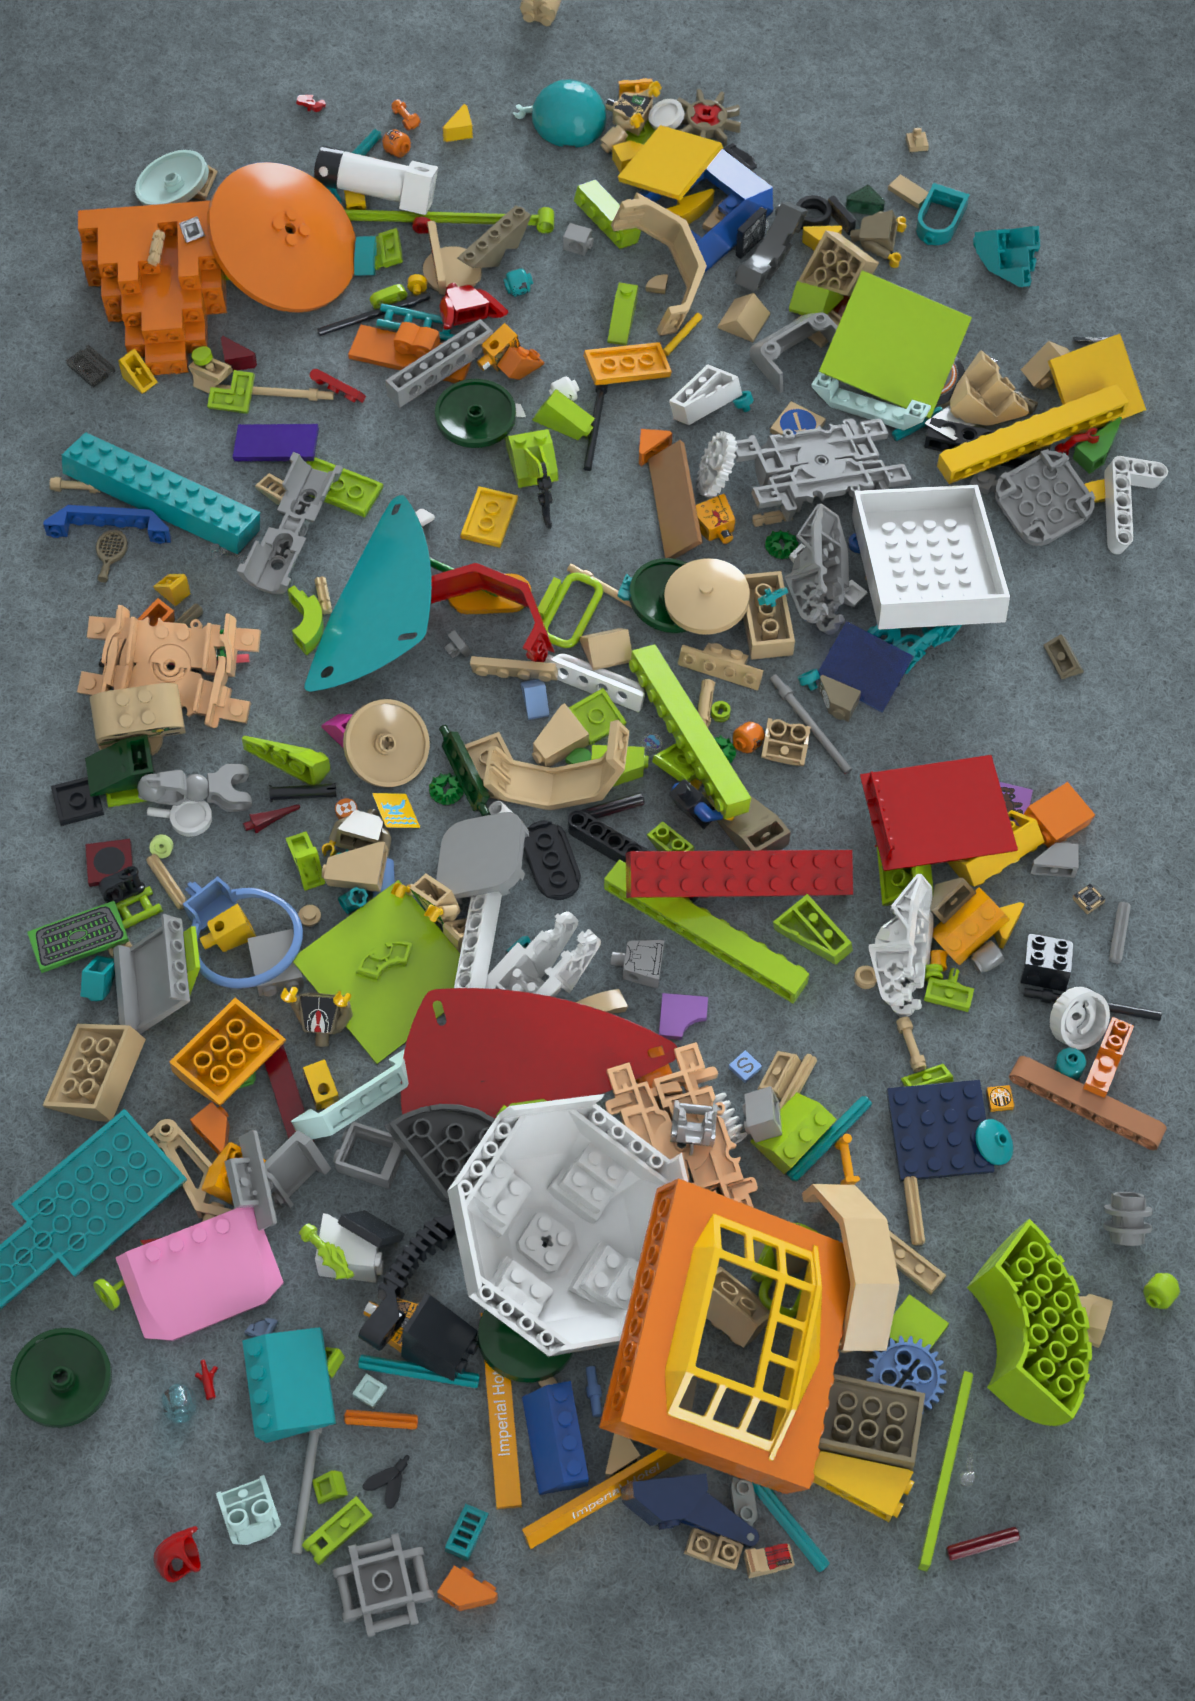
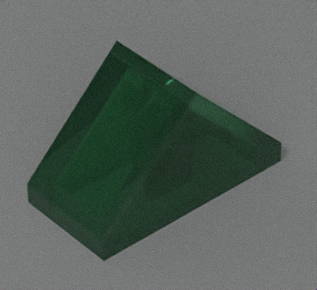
[845,184,885,215]

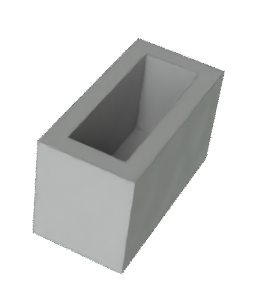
[742,1086,782,1143]

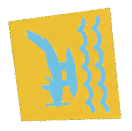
[372,793,420,828]

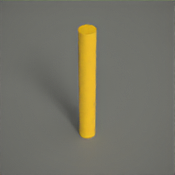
[663,313,702,356]

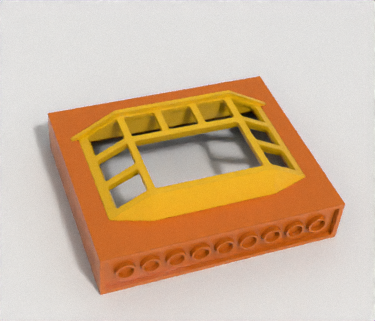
[599,1178,850,1494]

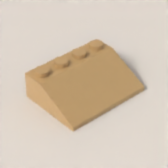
[43,1024,146,1122]

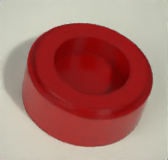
[412,217,431,234]

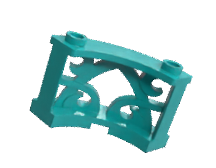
[863,625,962,674]

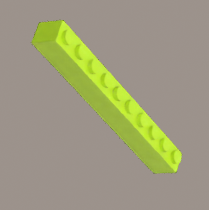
[629,644,751,819]
[604,859,809,1003]

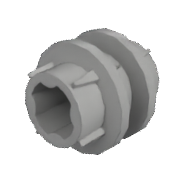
[1103,1192,1153,1246]

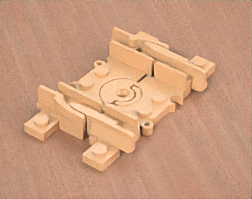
[605,1042,758,1208]

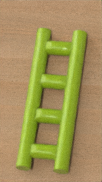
[116,886,163,929]

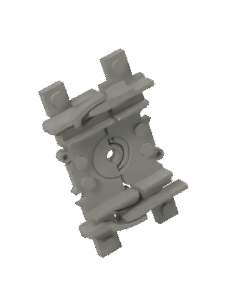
[734,418,911,522]

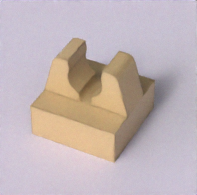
[906,128,929,152]

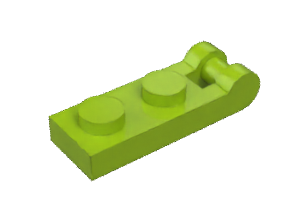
[302,1496,373,1565]

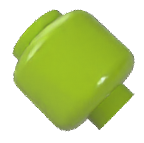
[1143,1273,1180,1309]

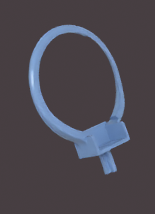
[183,876,303,989]

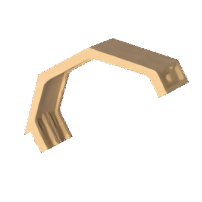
[611,192,707,336]
[483,720,629,810]
[802,1184,900,1353]

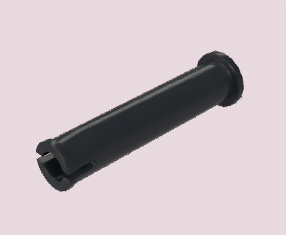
[269,783,337,803]

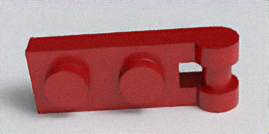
[310,369,366,403]

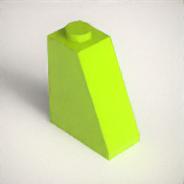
[532,389,595,440]
[591,745,649,787]

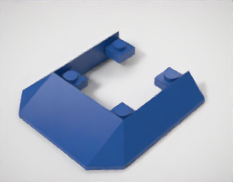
[631,149,773,272]

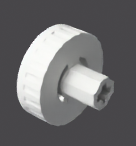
[1050,987,1110,1050]

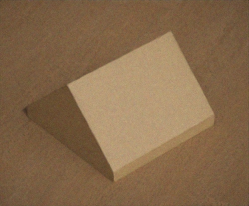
[718,293,770,342]
[579,628,632,671]

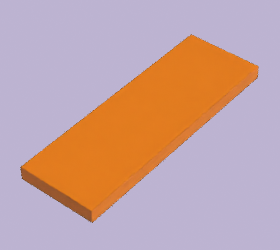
[348,324,472,383]

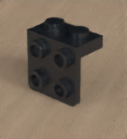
[1020,934,1073,992]

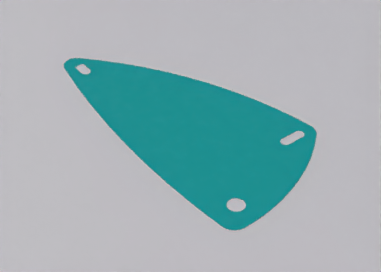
[304,495,432,692]

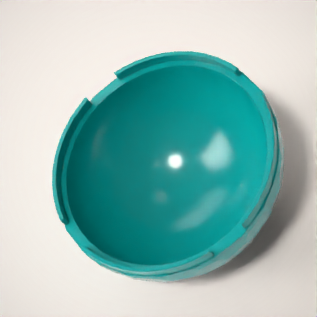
[532,79,607,148]

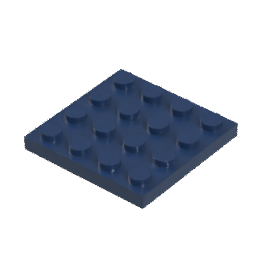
[886,1080,995,1181]

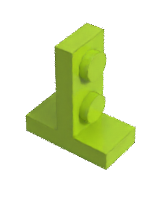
[285,831,326,891]

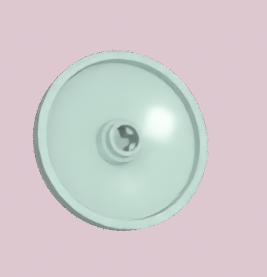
[135,150,209,206]

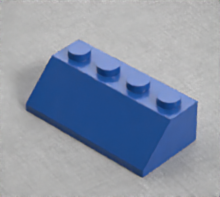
[522,1381,589,1495]

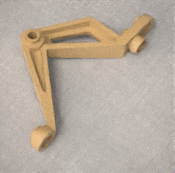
[147,1119,236,1222]

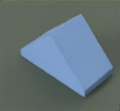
[521,679,549,720]

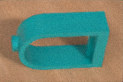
[916,183,970,245]

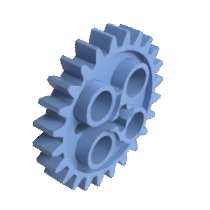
[866,1336,947,1415]

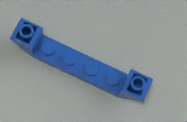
[43,505,171,544]

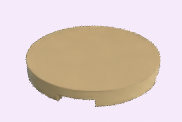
[423,246,482,295]

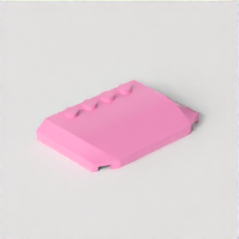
[116,1207,284,1341]

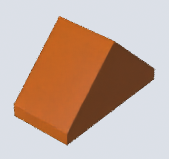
[639,429,672,466]

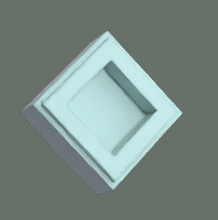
[352,1373,387,1409]

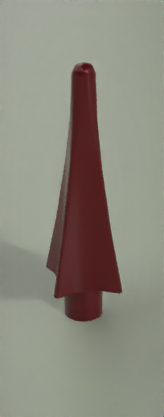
[243,804,300,834]

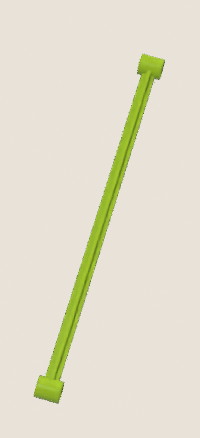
[344,207,555,233]

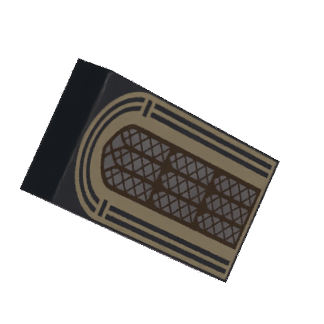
[828,195,856,235]

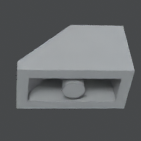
[1030,841,1079,878]

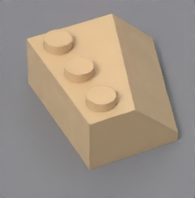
[798,231,879,296]

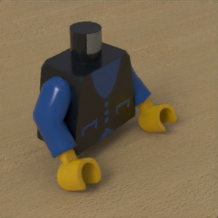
[669,778,734,830]

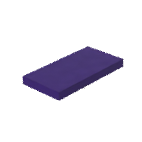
[233,424,319,461]

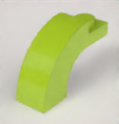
[287,585,324,656]

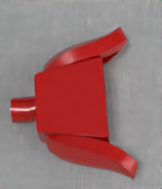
[439,283,509,330]

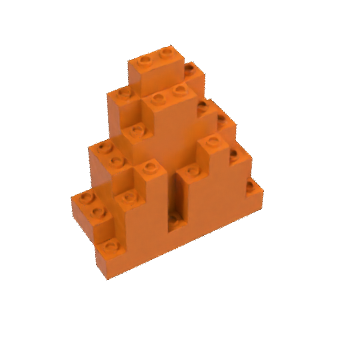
[78,200,227,375]

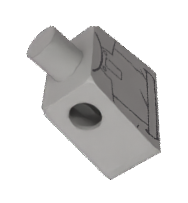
[611,940,664,989]

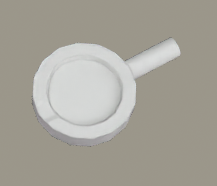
[648,99,685,130]
[147,798,212,837]

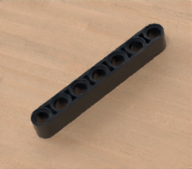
[568,810,699,903]

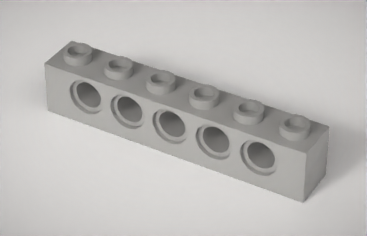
[385,319,493,408]

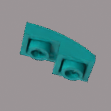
[354,236,377,276]

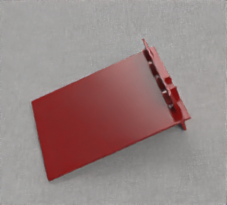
[860,755,1018,871]

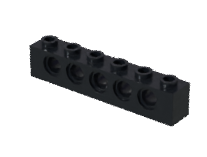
[924,417,1051,469]

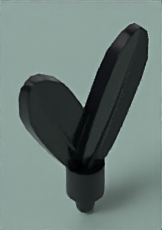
[363,1455,410,1509]

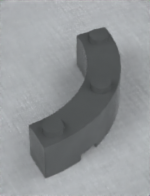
[734,201,808,292]

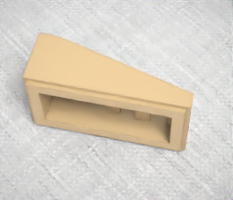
[255,473,286,506]

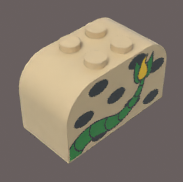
[89,683,186,746]

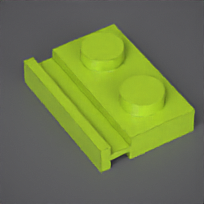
[375,228,403,270]

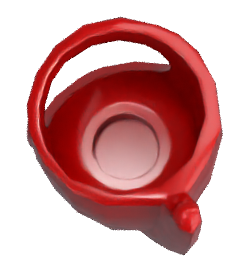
[153,1526,201,1582]

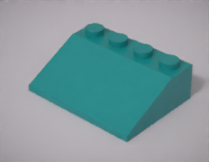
[242,1327,336,1443]

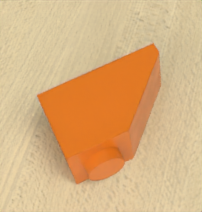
[190,1102,230,1155]

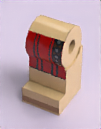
[743,1544,795,1578]

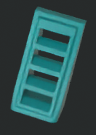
[445,1504,489,1562]

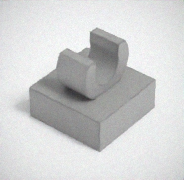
[444,630,473,658]

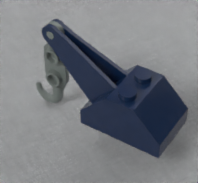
[621,1473,759,1547]

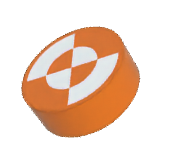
[335,798,358,819]

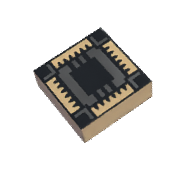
[1072,884,1105,915]

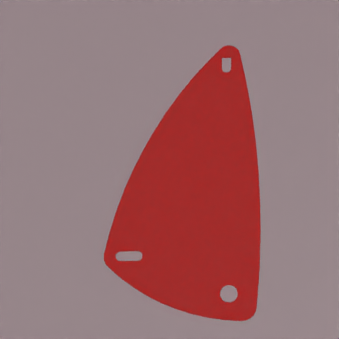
[401,988,677,1119]

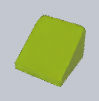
[312,1470,348,1504]

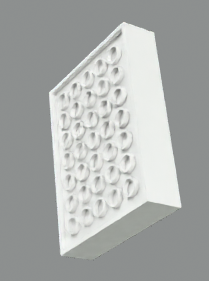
[852,485,1010,629]

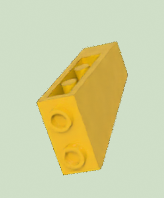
[813,1451,914,1522]

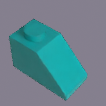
[80,955,115,1001]

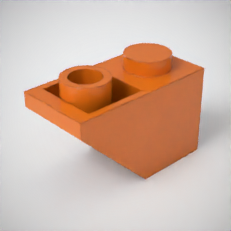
[497,346,544,380]
[437,1565,498,1611]

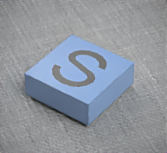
[729,1050,762,1083]

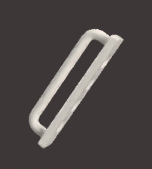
[544,654,645,712]

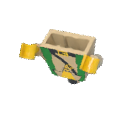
[391,874,461,925]

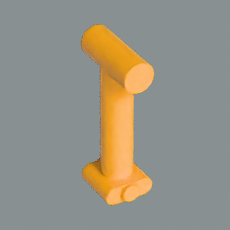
[835,1134,860,1185]

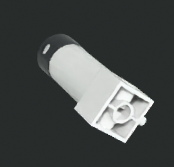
[314,145,438,215]

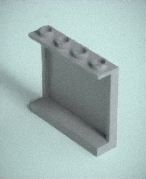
[113,914,190,1034]

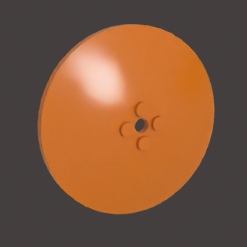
[207,163,356,313]

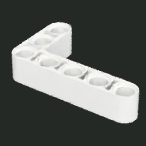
[1104,456,1168,554]

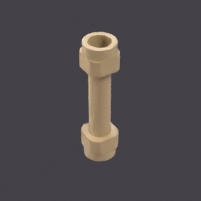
[50,477,100,493]
[896,1017,927,1072]

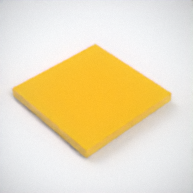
[618,125,723,200]
[1048,333,1146,434]

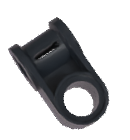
[99,866,145,904]

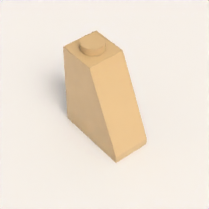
[532,703,589,767]
[322,842,389,892]

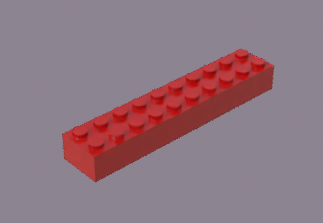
[626,850,853,898]

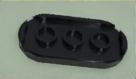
[524,820,581,900]

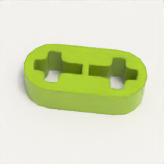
[369,284,408,309]

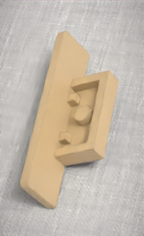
[678,643,764,690]

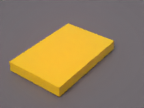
[460,486,518,548]

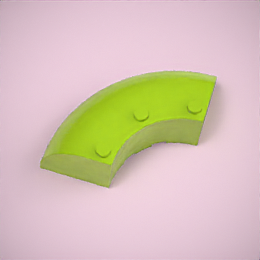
[967,1219,1092,1426]

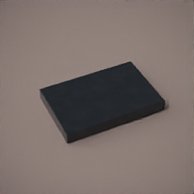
[337,1210,405,1247]

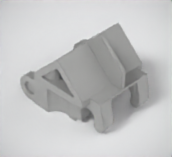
[670,1100,718,1156]

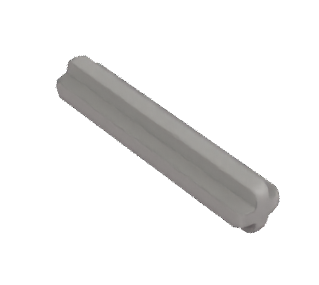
[1109,901,1131,964]

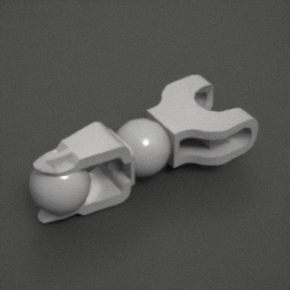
[137,764,252,812]

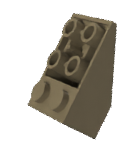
[717,796,791,851]

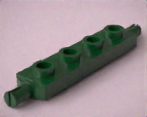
[439,725,491,816]

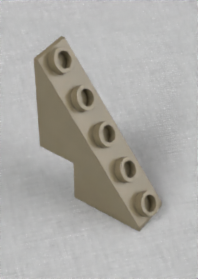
[457,206,532,268]

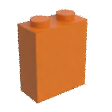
[1023,782,1095,848]

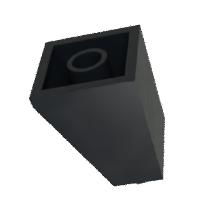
[401,1293,478,1381]

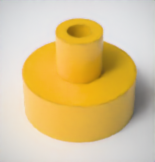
[407,274,427,295]

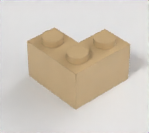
[1021,341,1070,390]

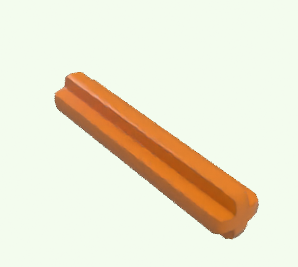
[344,1410,418,1429]

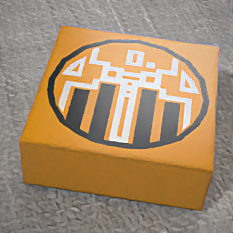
[986,1085,1014,1112]

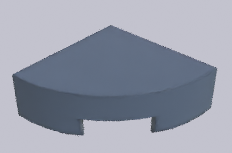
[244,1318,278,1338]

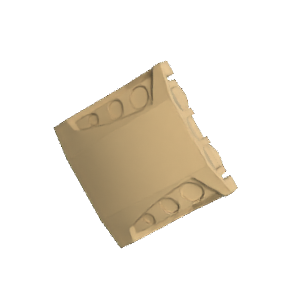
[761,718,811,766]

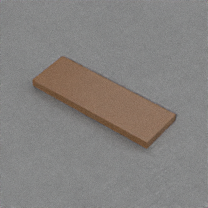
[648,440,702,559]

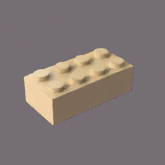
[743,571,795,660]

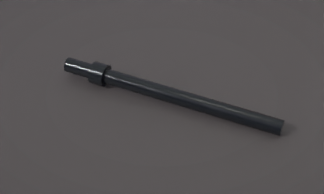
[317,292,431,336]
[583,384,608,471]
[1023,988,1162,1021]

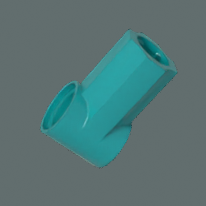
[338,887,368,915]

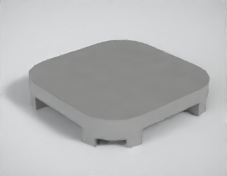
[995,449,1095,546]
[436,812,529,904]

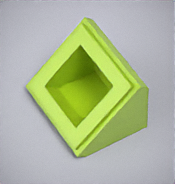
[325,1347,345,1378]

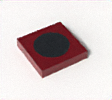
[85,838,133,887]

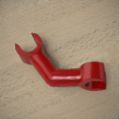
[1054,428,1099,455]

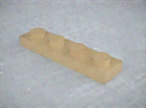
[470,656,558,682]

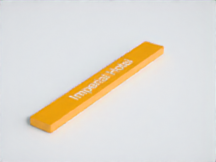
[481,1313,522,1509]
[522,1449,685,1549]

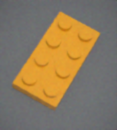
[583,342,672,385]

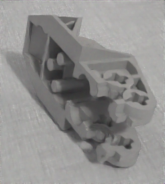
[785,503,849,635]

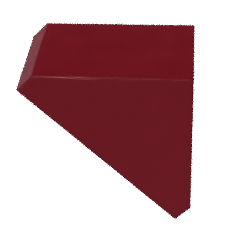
[221,336,257,371]

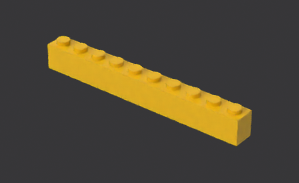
[937,384,1129,484]

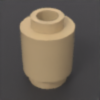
[600,125,628,153]

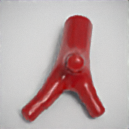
[195,1360,218,1400]

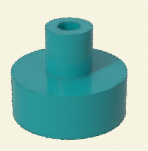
[733,391,754,412]
[797,669,820,691]

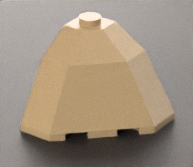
[950,350,1029,426]

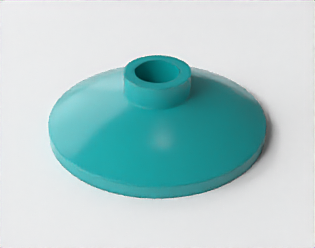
[976,1119,1013,1165]

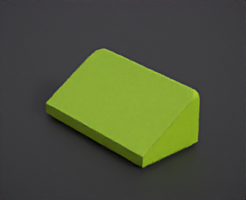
[901,1064,954,1087]

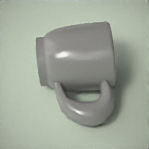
[970,941,1005,973]

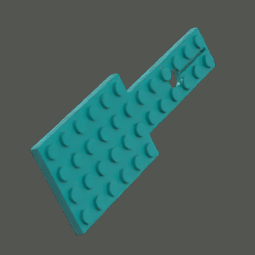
[0,1108,187,1310]

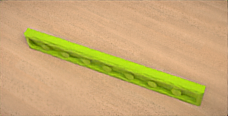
[918,1371,974,1571]

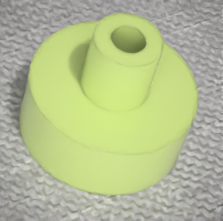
[149,834,173,858]

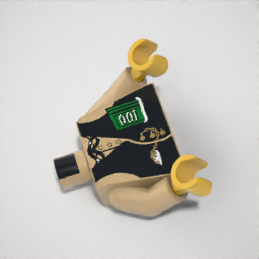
[605,81,662,136]

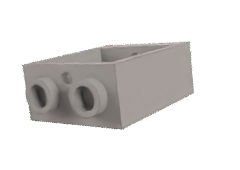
[333,1122,404,1189]

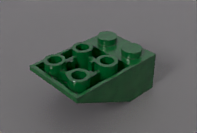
[85,735,155,797]

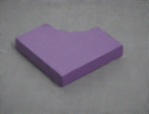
[659,993,708,1040]

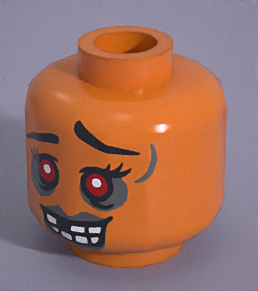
[382,129,411,158]
[732,721,765,754]

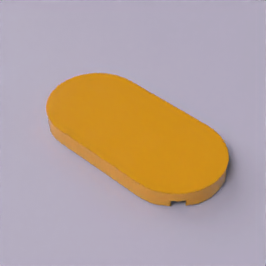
[448,574,531,614]

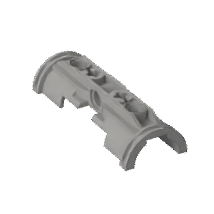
[237,452,343,594]

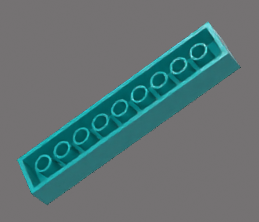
[62,432,260,554]

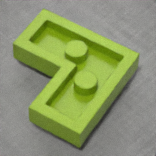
[207,370,255,414]

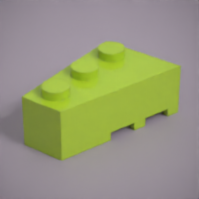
[773,894,853,965]

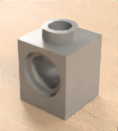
[563,223,594,256]

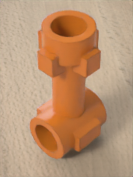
[391,99,421,131]

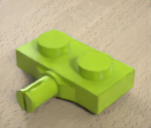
[924,968,974,1012]

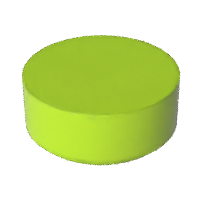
[191,346,213,366]

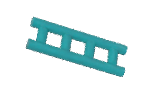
[376,303,458,341]

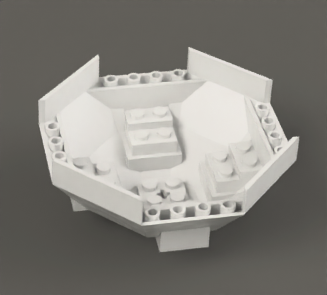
[448,1094,688,1356]

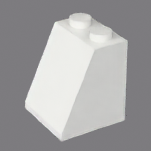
[315,1214,384,1283]

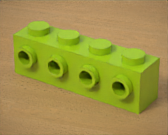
[574,180,641,249]

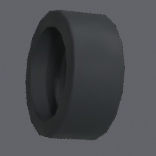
[796,195,832,230]

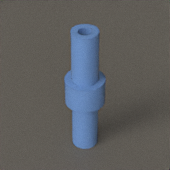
[586,1366,602,1417]

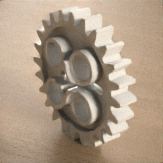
[696,431,737,498]

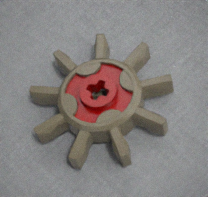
[677,89,741,147]

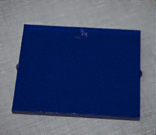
[818,621,914,713]

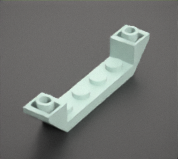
[811,372,931,430]
[291,1049,409,1139]

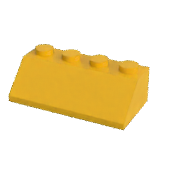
[947,810,1045,887]

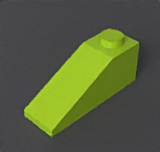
[607,282,638,346]

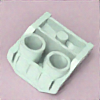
[216,1475,281,1545]

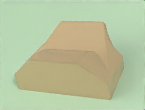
[189,359,233,394]
[1079,1294,1113,1348]

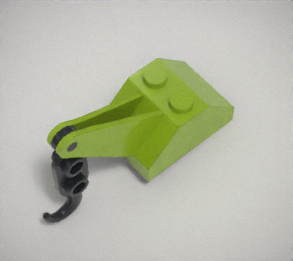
[505,429,558,529]

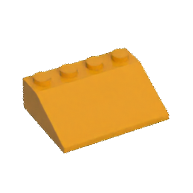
[169,997,286,1106]

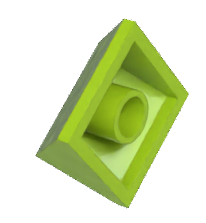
[789,281,843,315]

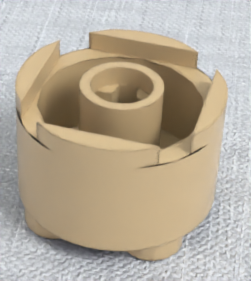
[520,0,561,26]

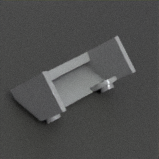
[750,312,838,393]

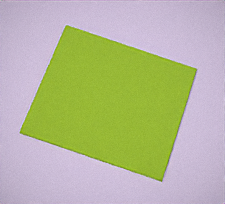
[819,270,972,419]
[293,880,460,1064]

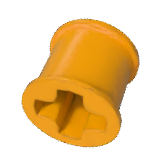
[930,950,948,972]

